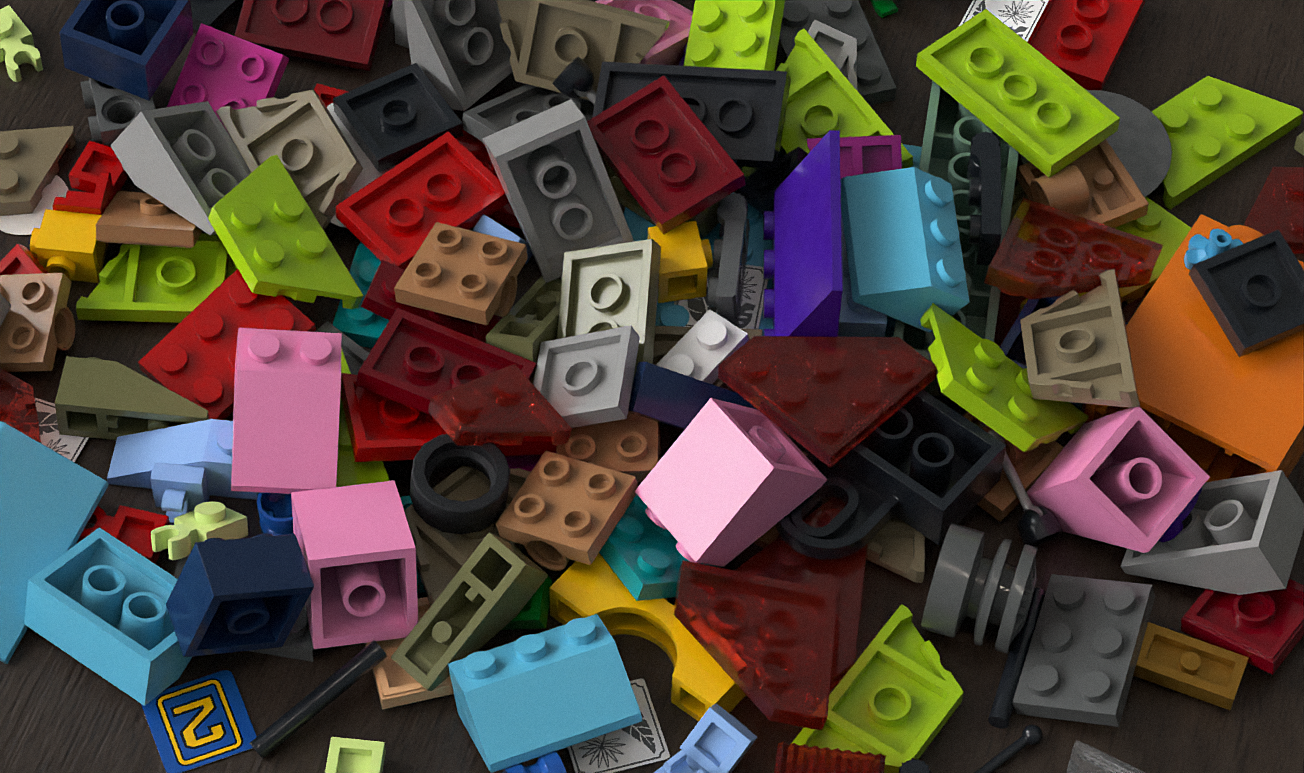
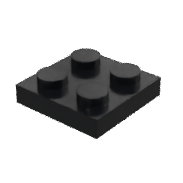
[333,63,463,172]
[1189,229,1304,357]

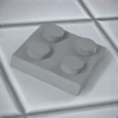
[526,325,640,434]

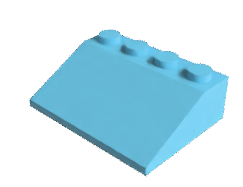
[0,421,109,664]

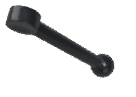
[974,724,1043,773]

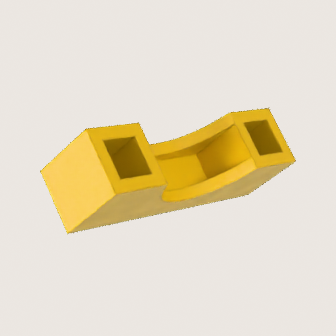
[550,553,754,722]

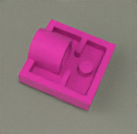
[167,23,289,136]

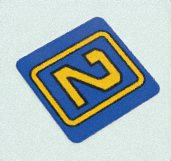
[141,670,257,773]

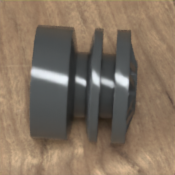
[921,523,1038,654]

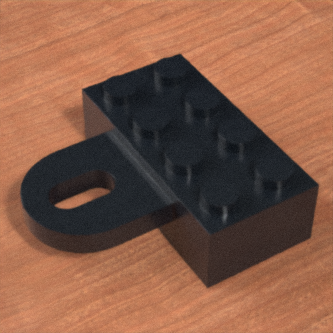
[775,336,1006,560]

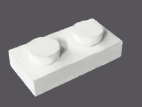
[656,309,750,384]

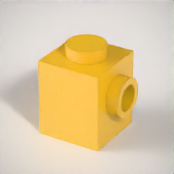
[30,209,109,283]
[647,221,713,303]

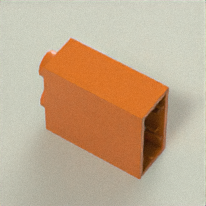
[1081,214,1304,482]

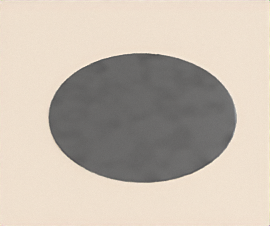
[1020,90,1172,197]

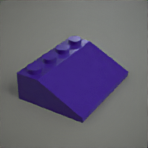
[763,130,843,380]

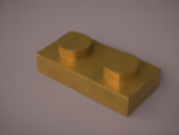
[1133,622,1249,710]

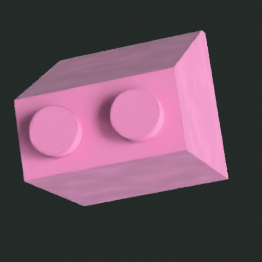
[634,398,827,567]
[1027,407,1210,553]
[291,480,418,649]

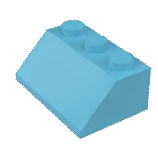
[841,167,969,333]
[24,527,193,706]
[448,614,642,773]

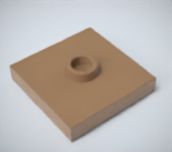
[96,191,203,248]

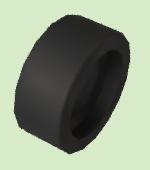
[410,432,510,535]

